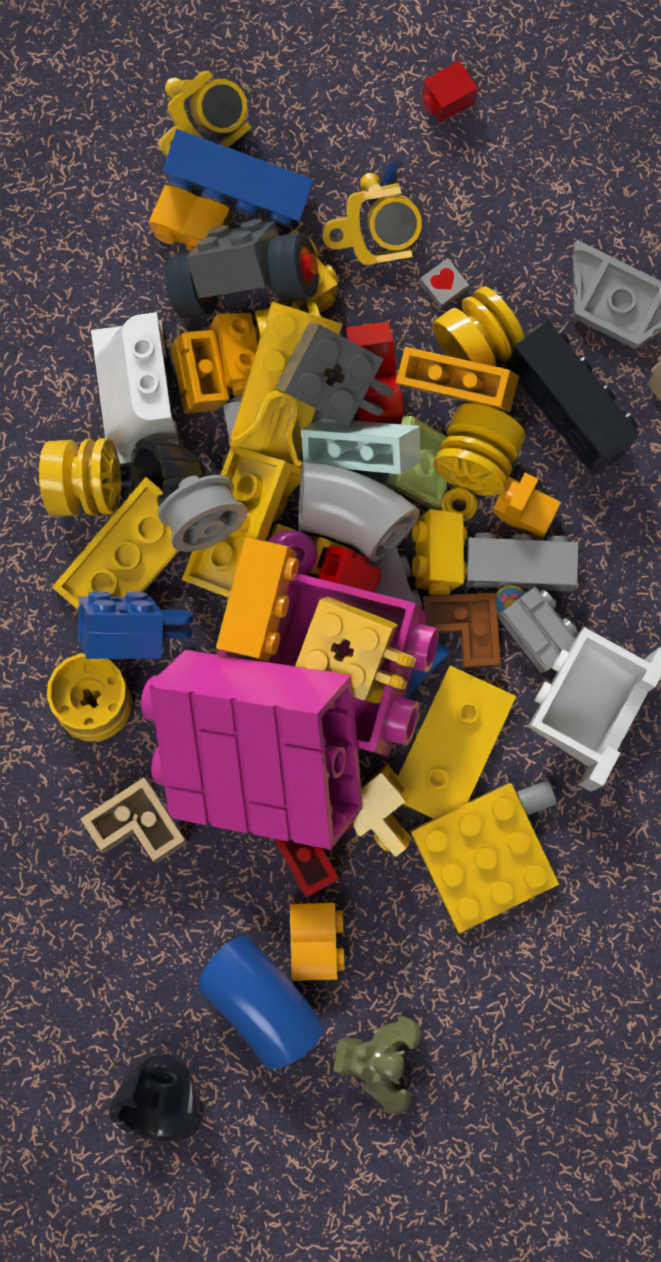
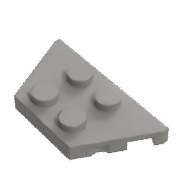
[573,240,661,349]

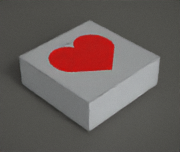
[419,258,469,309]

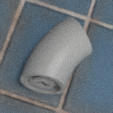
[298,462,420,562]

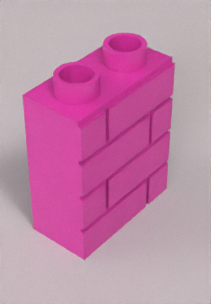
[218,573,439,757]
[141,650,363,850]

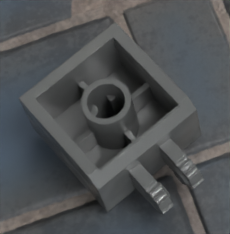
[276,320,394,426]

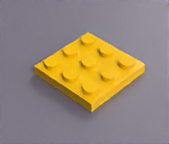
[410,783,559,933]

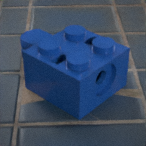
[77,591,193,659]

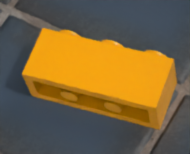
[396,347,519,412]
[216,537,299,663]

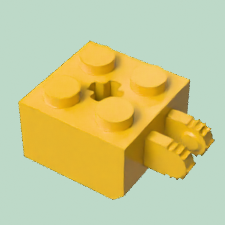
[295,597,416,701]

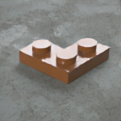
[422,593,501,668]

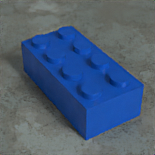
[163,129,314,228]

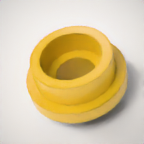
[441,487,477,523]

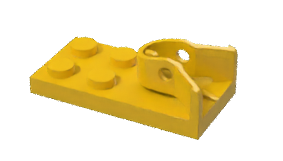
[229,301,343,467]
[182,446,301,598]

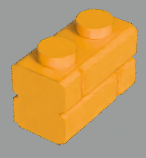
[170,330,229,414]

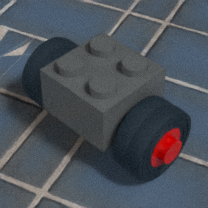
[165,219,319,319]

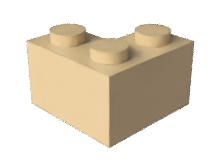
[81,777,188,863]

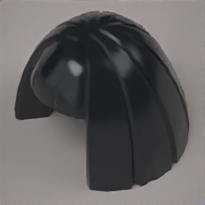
[129,439,206,507]
[109,1054,200,1141]

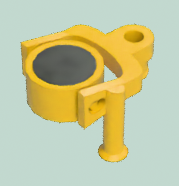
[159,71,252,157]
[322,173,422,265]

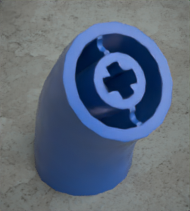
[197,936,324,1069]

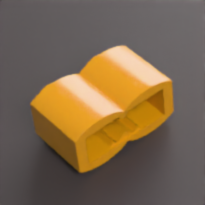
[149,185,232,252]
[290,903,345,981]

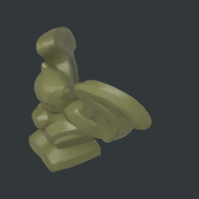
[334,1016,421,1114]

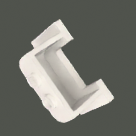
[91,312,179,467]
[529,627,661,791]

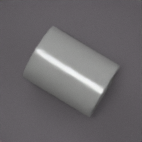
[516,781,556,815]

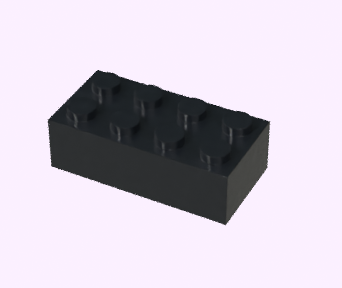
[507,320,639,477]

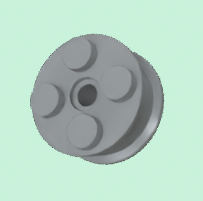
[158,475,247,552]

